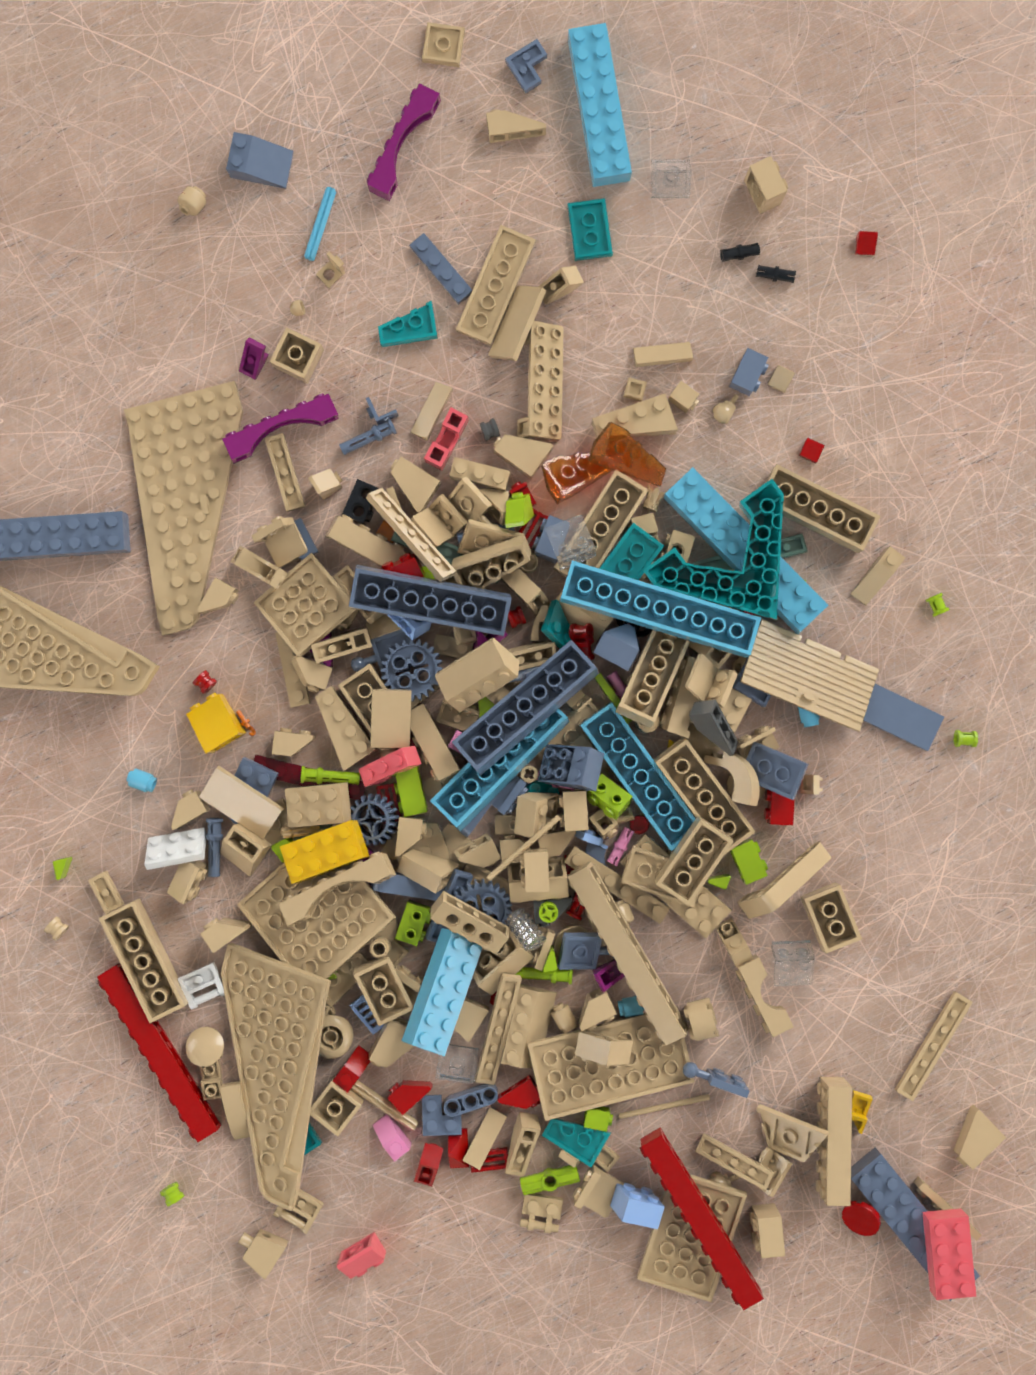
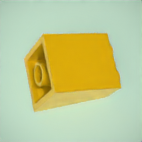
[186,693,247,754]

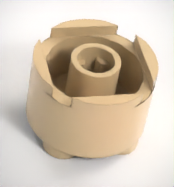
[684,997,719,1041]

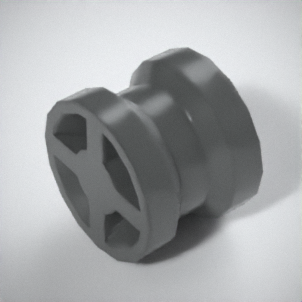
[480,418,500,441]

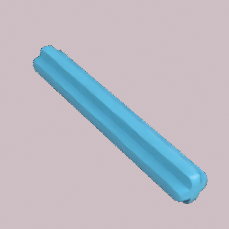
[304,187,336,261]

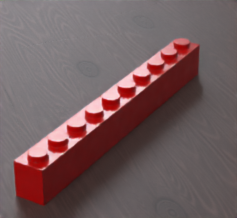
[97,963,221,1142]
[639,1127,764,1311]

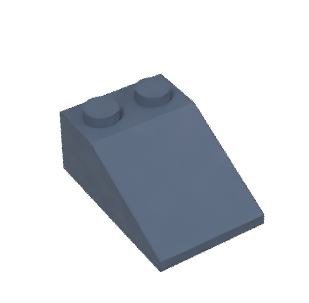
[226,132,294,189]

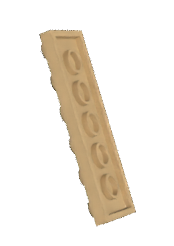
[456,225,536,346]
[619,833,732,939]

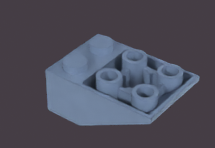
[538,744,604,791]

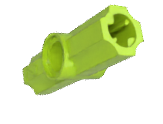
[520,1165,580,1195]

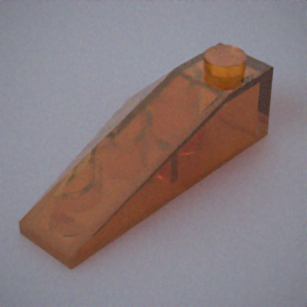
[588,422,666,487]
[541,447,624,505]

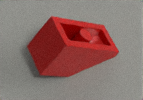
[333,1045,370,1093]
[497,1074,540,1109]
[387,1080,433,1115]
[414,1143,444,1187]

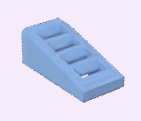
[349,994,384,1035]

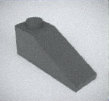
[689,699,738,756]

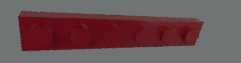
[254,754,366,800]

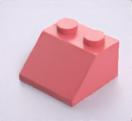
[337,1232,386,1279]

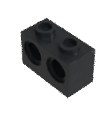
[342,479,379,525]

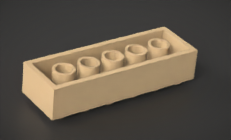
[766,464,881,553]
[553,470,648,578]
[615,630,690,728]
[653,737,755,855]
[99,898,188,1023]
[816,1077,852,1206]

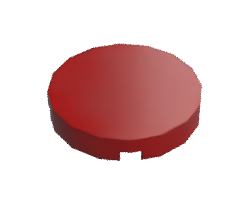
[842,1201,881,1236]

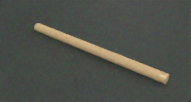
[487,815,561,881]
[619,1094,710,1119]

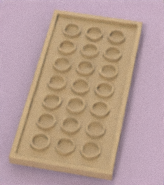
[527,1005,695,1121]

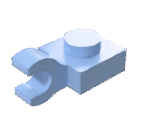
[575,829,609,849]

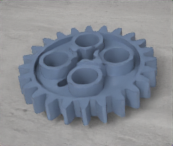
[380,639,443,702]
[452,878,512,926]

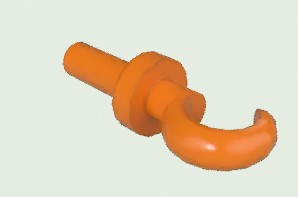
[236,710,256,736]

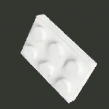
[144,827,207,870]

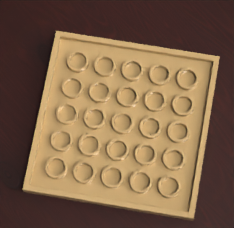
[237,829,396,979]

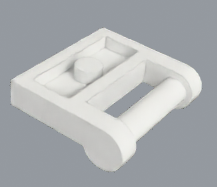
[178,962,225,1009]

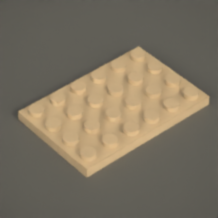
[637,1174,747,1302]

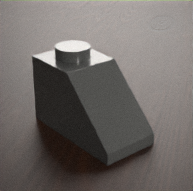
[533,896,572,927]

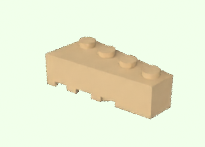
[659,655,699,739]

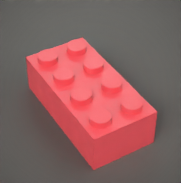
[922,1208,976,1300]

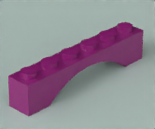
[367,83,441,202]
[222,393,339,464]

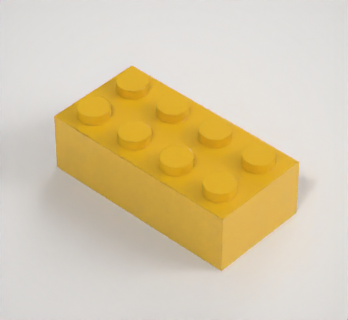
[280,820,369,884]

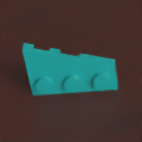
[378,300,438,348]
[542,1118,612,1167]

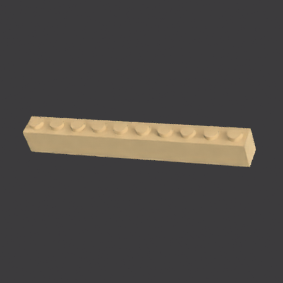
[567,861,689,1045]

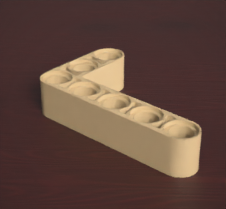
[737,841,832,919]

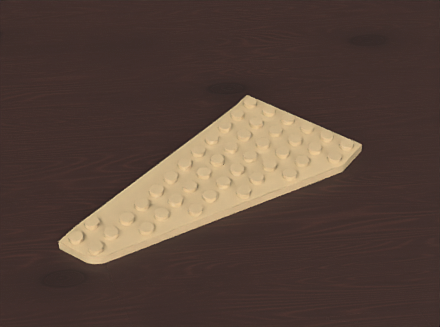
[124,381,243,636]
[0,586,160,696]
[221,943,331,1211]

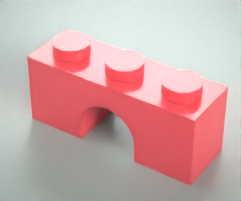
[424,407,469,471]
[358,746,422,787]

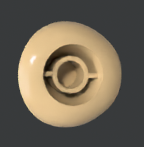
[319,1015,353,1059]

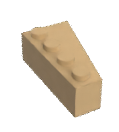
[591,394,678,441]
[325,514,406,567]
[451,535,531,589]
[315,686,377,771]
[410,704,461,786]

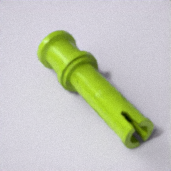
[301,766,360,785]
[515,967,573,985]

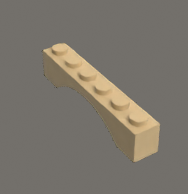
[278,852,396,926]

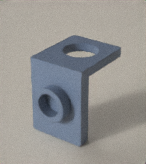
[366,397,399,425]

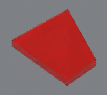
[448,1128,469,1168]

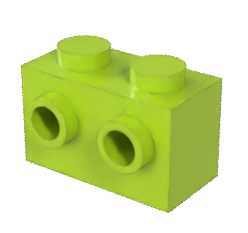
[586,774,633,820]
[730,838,768,885]
[395,900,430,946]

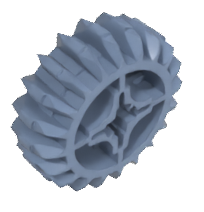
[350,793,399,846]

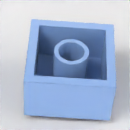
[610,1183,665,1229]

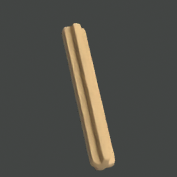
[351,1080,418,1131]

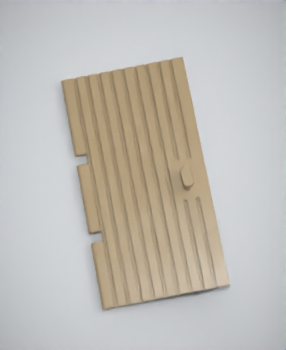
[740,619,879,732]

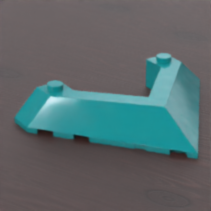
[643,479,784,620]

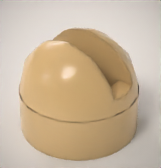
[290,299,306,316]

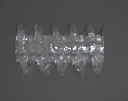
[506,908,547,951]

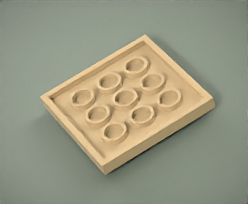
[253,553,358,657]

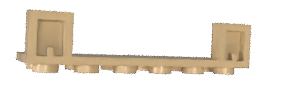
[517,321,563,440]

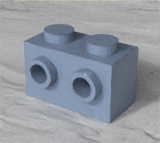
[729,348,769,396]

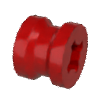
[508,606,526,629]
[192,670,217,694]

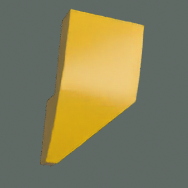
[852,1090,873,1134]

